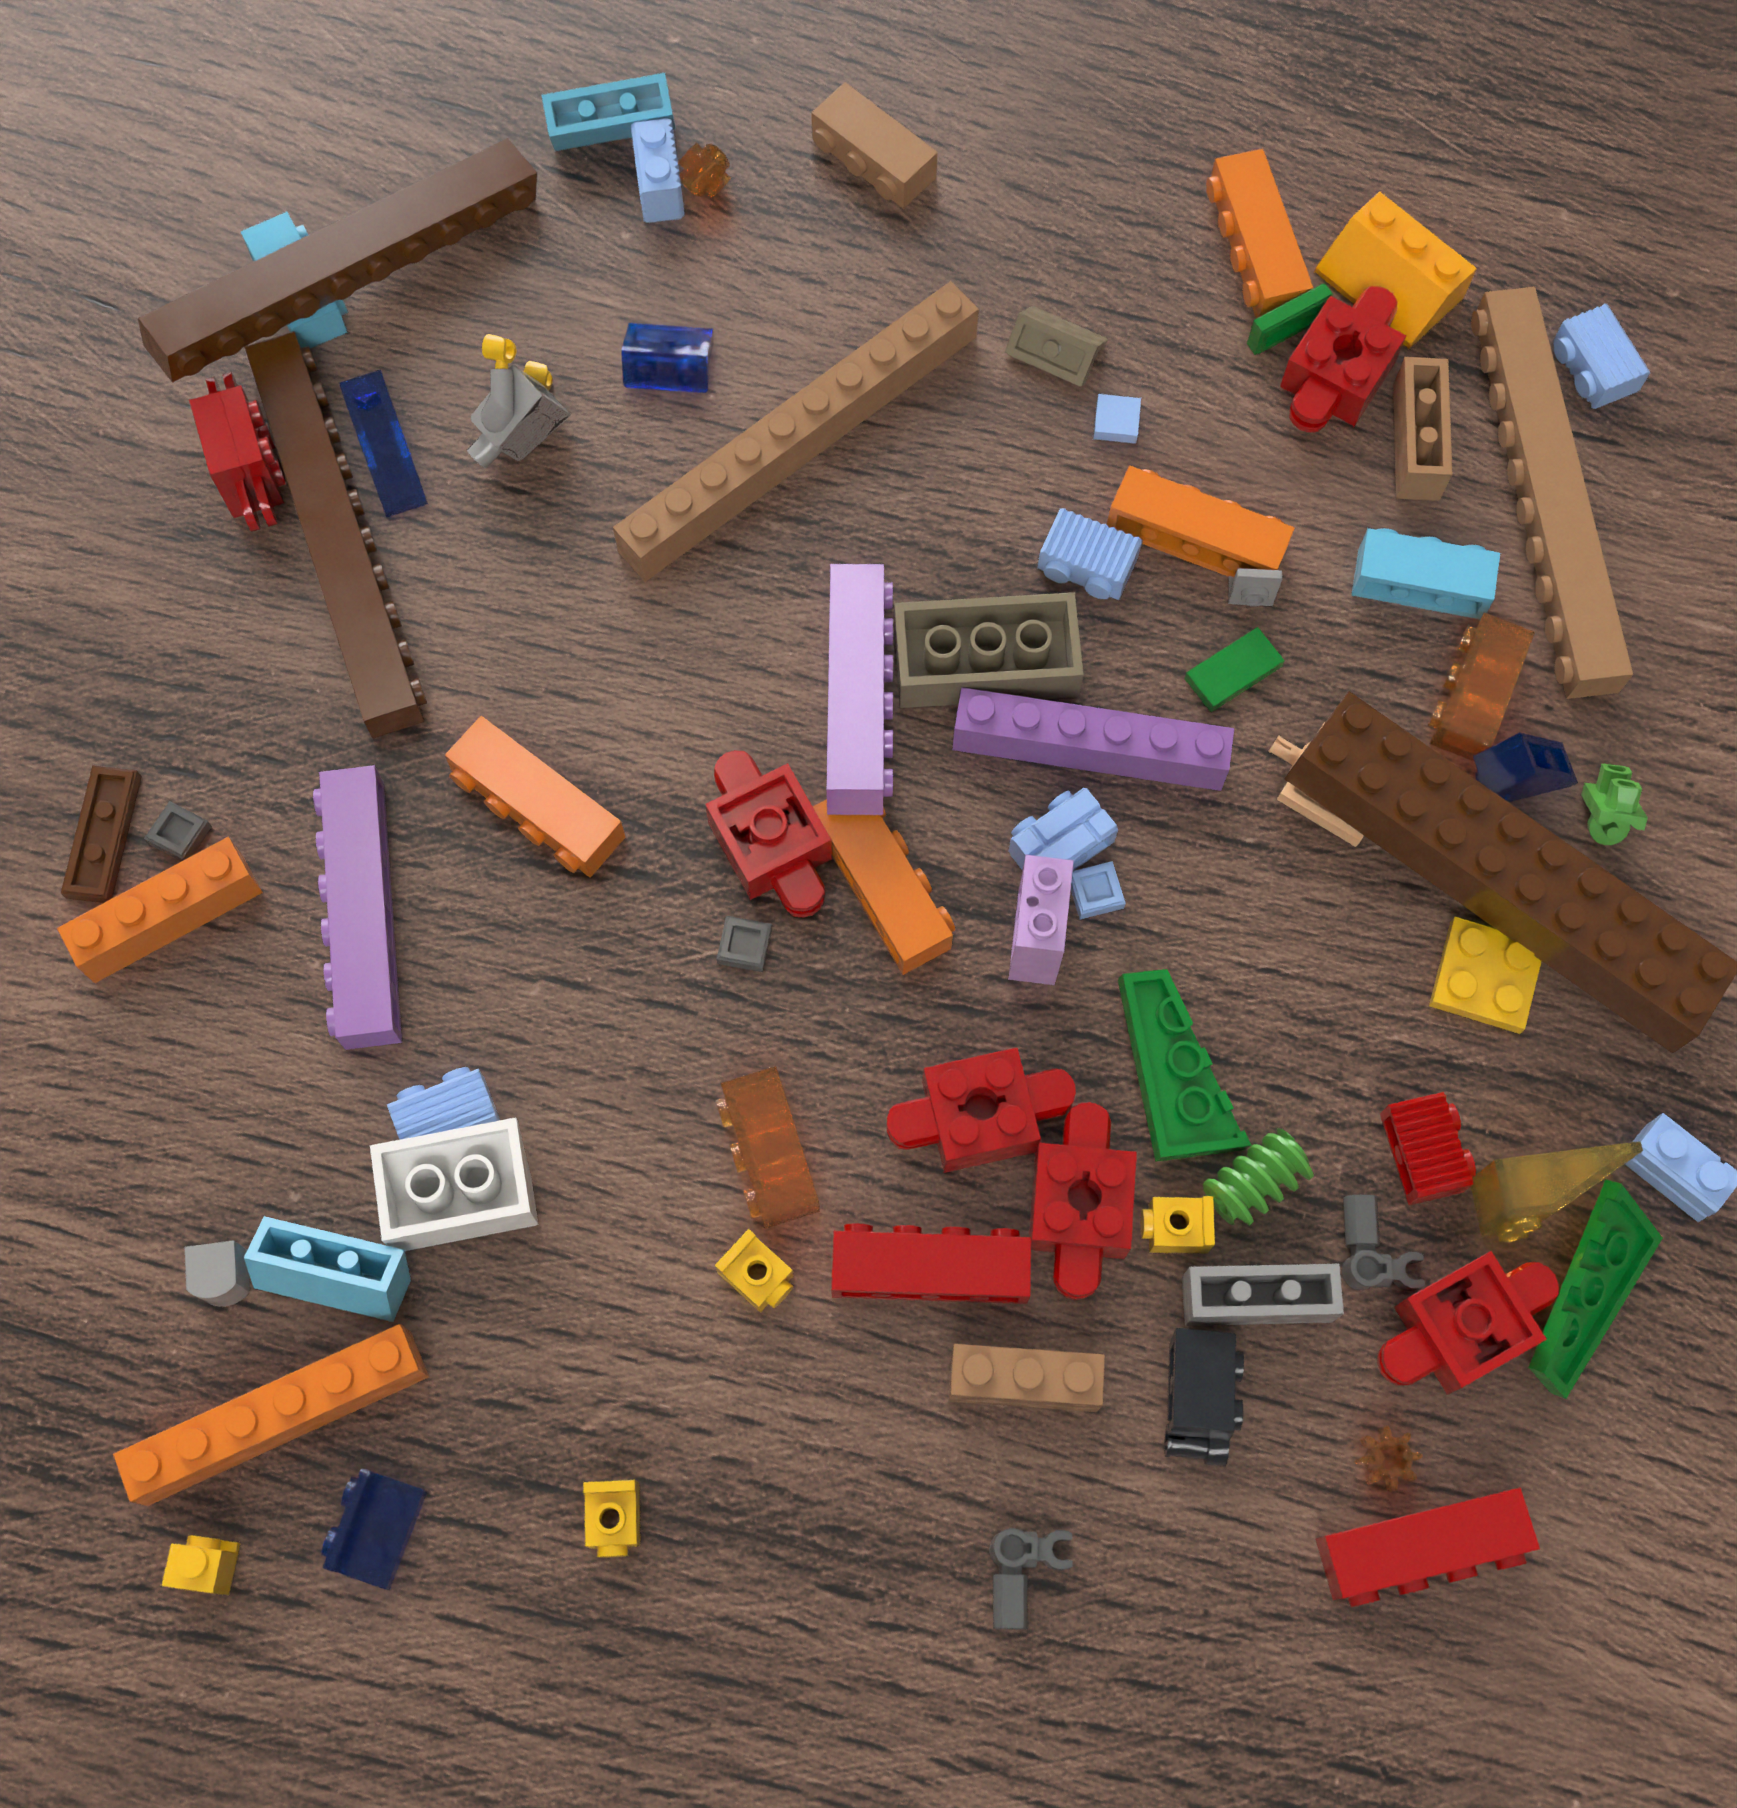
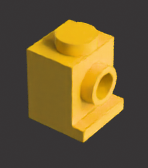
[1140,1196,1215,1254]
[715,1229,793,1313]
[584,1480,640,1558]
[162,1535,240,1595]

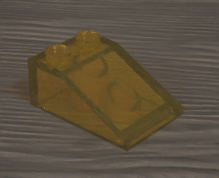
[1471,1141,1643,1242]

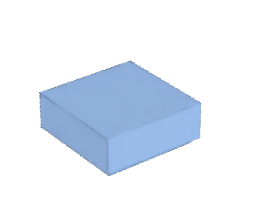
[1093,394,1141,444]
[1071,861,1126,919]

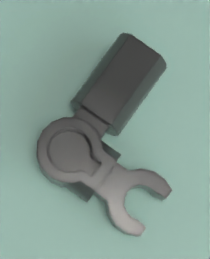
[1342,1194,1425,1291]
[989,1528,1073,1630]

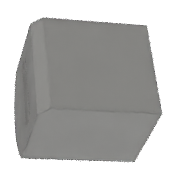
[185,1241,250,1307]

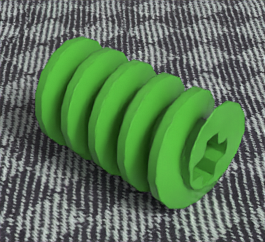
[1202,1128,1314,1226]

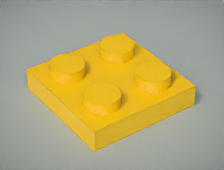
[1429,917,1542,1034]

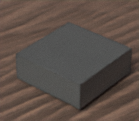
[144,801,212,861]
[717,916,772,972]

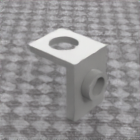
[1228,568,1282,606]

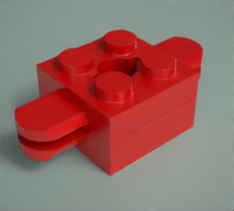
[1280,286,1406,432]
[189,372,287,532]
[705,750,832,918]
[887,1047,1076,1173]
[1029,1102,1137,1300]
[1377,1251,1559,1395]

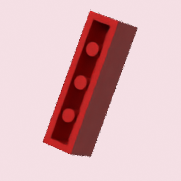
[831,1223,1031,1304]
[1315,1487,1540,1607]

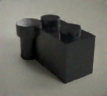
[1164,1328,1244,1467]

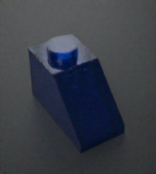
[1473,733,1578,802]

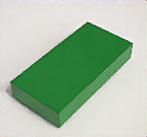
[1247,283,1333,355]
[1184,627,1285,712]

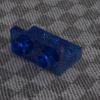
[621,323,713,393]
[321,1468,427,1590]

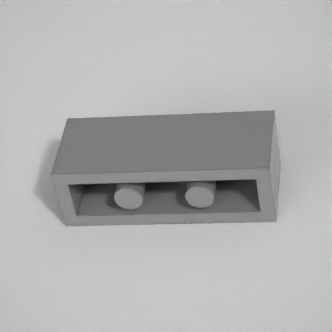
[1182,1264,1344,1326]

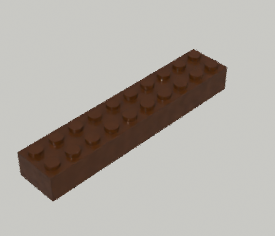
[1284,691,1737,1054]

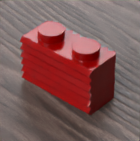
[1380,1092,1476,1205]

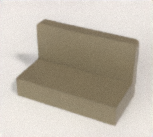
[1004,306,1108,387]

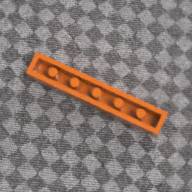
[113,1324,429,1506]

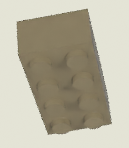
[894,592,1084,708]

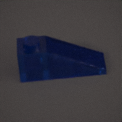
[339,369,428,517]

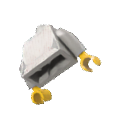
[467,334,571,468]

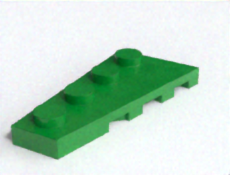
[1118,969,1252,1162]
[1528,1179,1663,1399]

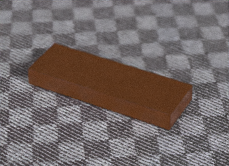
[61,765,142,903]

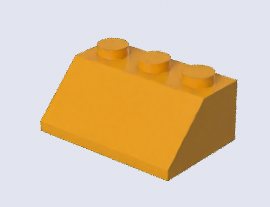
[1314,192,1477,349]

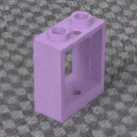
[1008,855,1074,985]

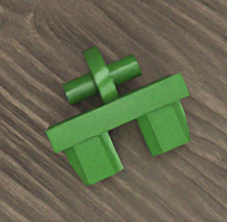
[1581,763,1648,845]

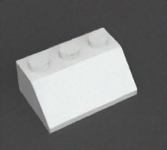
[370,1117,538,1251]

